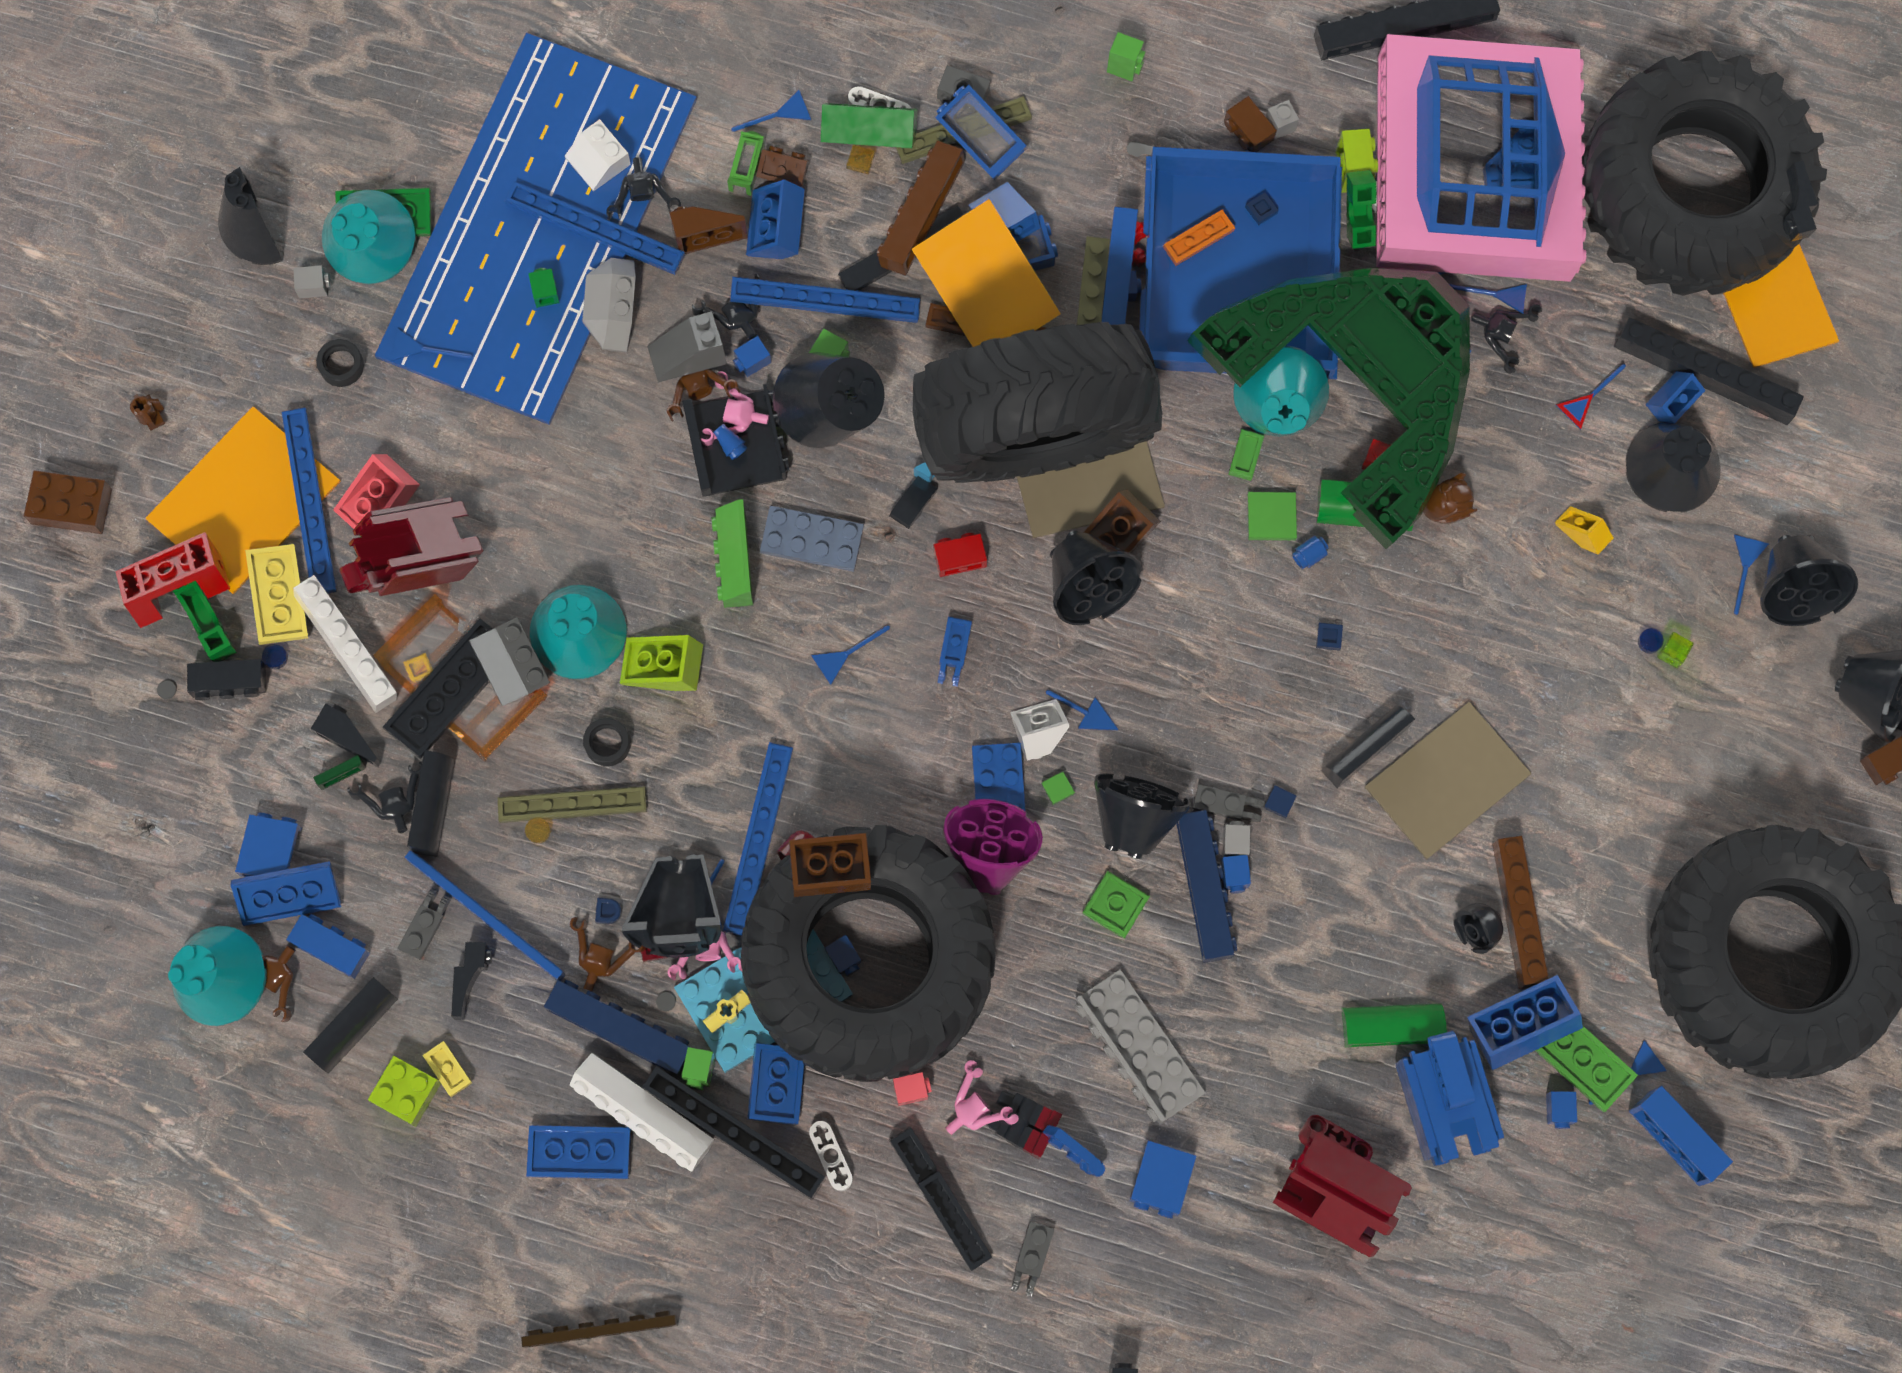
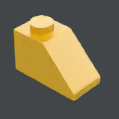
[1555,506,1614,554]

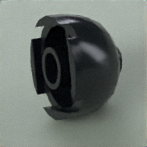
[1454,903,1503,954]

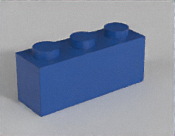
[286,914,370,979]

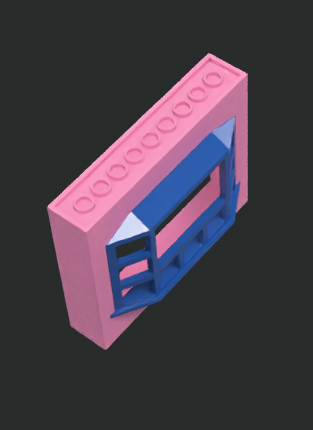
[1376,34,1586,282]

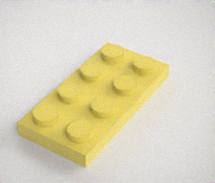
[245,544,308,645]

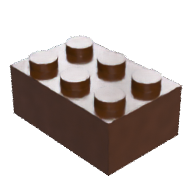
[24,471,112,534]
[789,833,871,897]

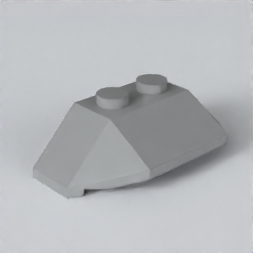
[582,258,636,353]

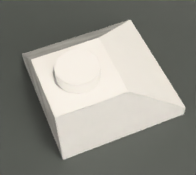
[1010,699,1069,761]

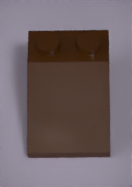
[669,206,748,254]
[1083,489,1161,554]

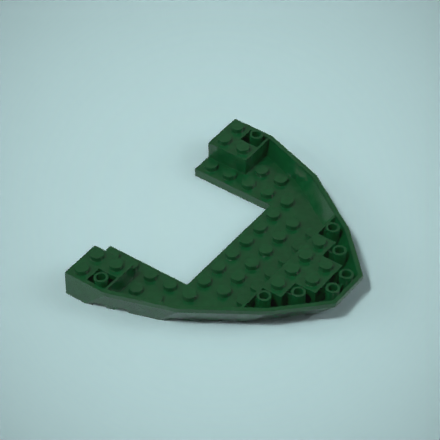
[1187,268,1470,549]

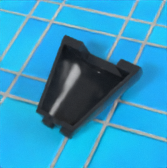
[218,167,283,265]
[622,854,721,958]

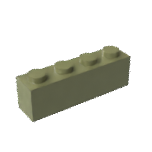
[1076,236,1110,325]

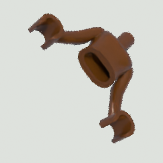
[666,369,741,422]
[570,917,646,991]
[262,945,295,1022]

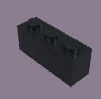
[187,659,266,701]

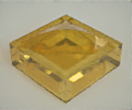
[846,145,875,175]

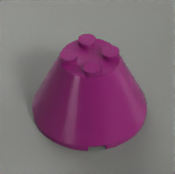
[943,799,1043,895]

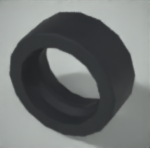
[316,339,364,387]
[583,718,631,767]

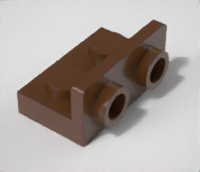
[756,145,810,187]

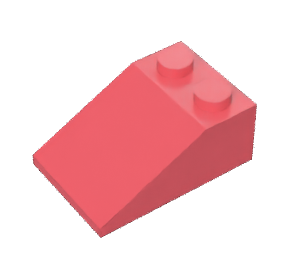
[333,454,420,529]

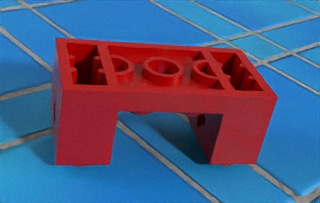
[115,532,230,628]

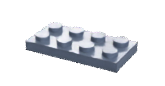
[760,506,864,572]

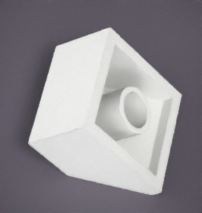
[565,119,631,192]

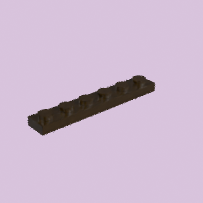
[521,1311,678,1348]

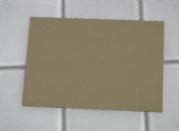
[1017,441,1165,538]
[1365,702,1532,860]

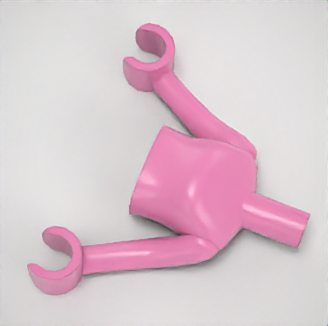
[700,371,769,446]
[668,931,742,981]
[945,1060,1019,1135]

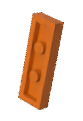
[1163,209,1235,266]

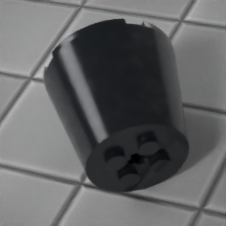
[773,352,885,448]

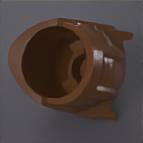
[1423,473,1477,525]

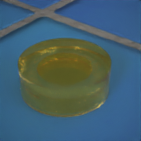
[525,818,551,844]

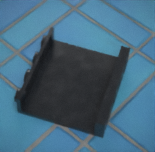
[682,384,790,497]

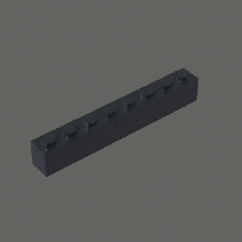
[1314,0,1500,61]
[1614,317,1804,425]
[642,1066,826,1201]

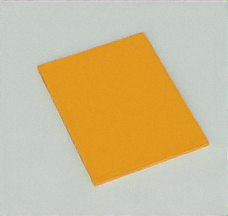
[145,407,341,595]

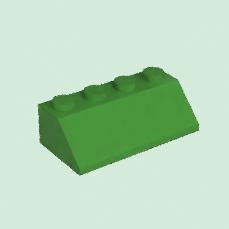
[712,499,753,608]

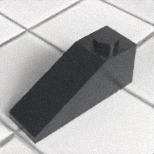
[311,703,381,768]

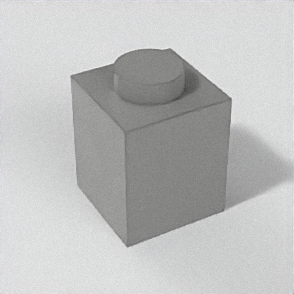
[1266,100,1299,140]
[293,265,331,299]
[1222,821,1250,858]

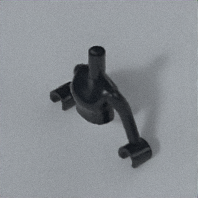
[606,157,681,220]
[692,274,760,339]
[1471,304,1542,374]
[347,762,422,833]

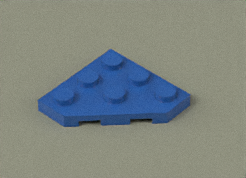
[1483,128,1534,189]

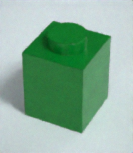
[528,268,560,308]

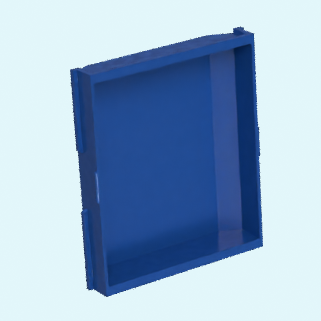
[1139,147,1342,380]

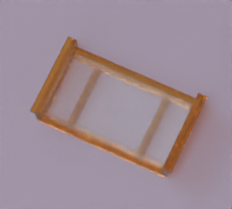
[373,594,548,762]

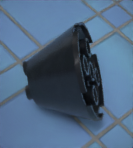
[1625,422,1721,513]
[1050,530,1143,625]
[1760,535,1858,626]
[1835,650,1902,742]
[1094,773,1191,859]

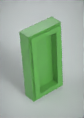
[1228,429,1264,481]

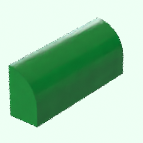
[820,103,918,148]
[1316,480,1414,531]
[1341,1003,1447,1048]

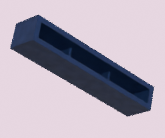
[1176,810,1237,963]
[544,980,690,1077]

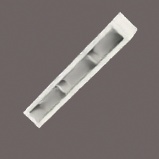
[293,575,397,713]
[570,1053,714,1172]

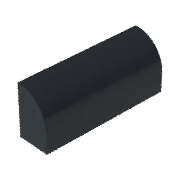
[1321,705,1415,789]
[407,750,455,857]
[303,977,398,1074]

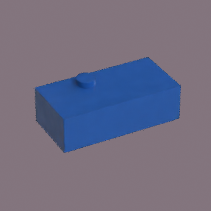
[1467,975,1583,1070]
[1629,1085,1733,1186]

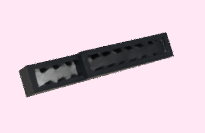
[889,1127,993,1271]

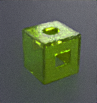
[1657,632,1694,669]

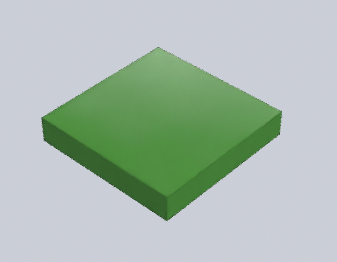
[1247,492,1297,541]
[1082,871,1150,939]

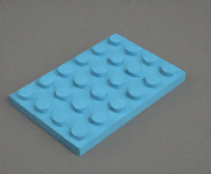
[674,929,853,1073]

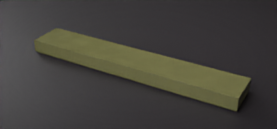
[895,96,1032,164]
[497,786,647,823]

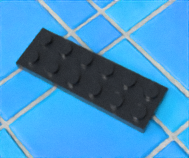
[383,618,493,759]

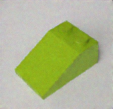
[619,635,703,691]

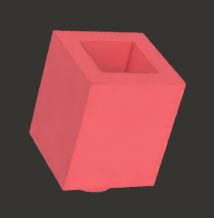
[893,1072,932,1106]

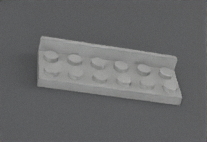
[1074,969,1206,1125]

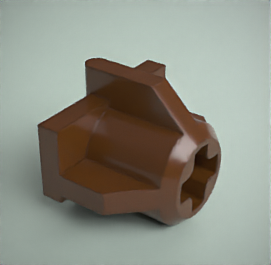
[130,394,165,431]

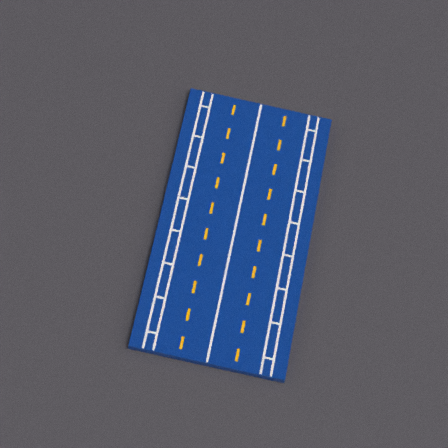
[375,33,697,425]

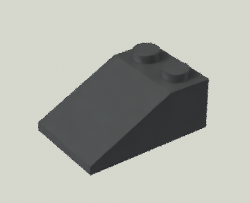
[647,312,727,383]

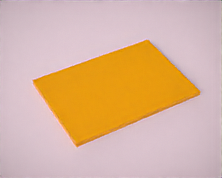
[912,199,1061,347]
[1723,244,1839,368]

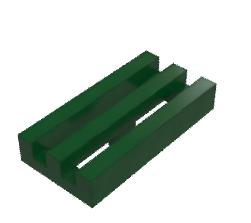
[313,755,366,790]

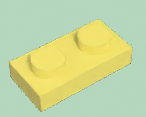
[423,1041,472,1097]

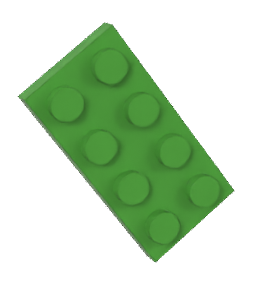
[1535,1026,1638,1113]

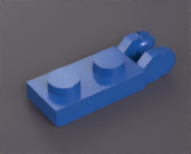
[938,617,972,687]
[1042,1125,1105,1177]

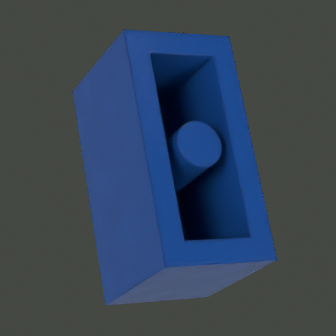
[1645,371,1706,424]

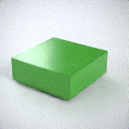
[1041,772,1075,805]

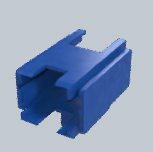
[1395,1031,1504,1166]

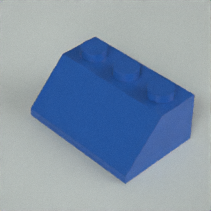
[746,180,805,259]

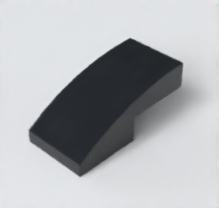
[889,476,938,529]

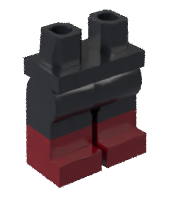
[986,1091,1063,1159]

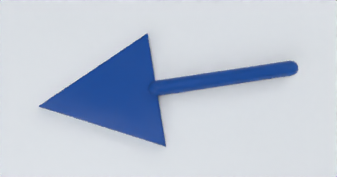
[1046,690,1118,730]

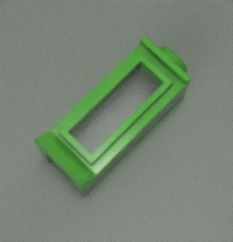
[727,131,765,196]

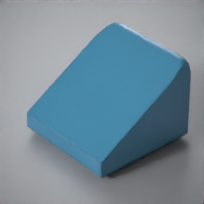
[914,463,935,483]

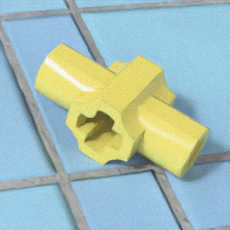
[703,990,750,1033]

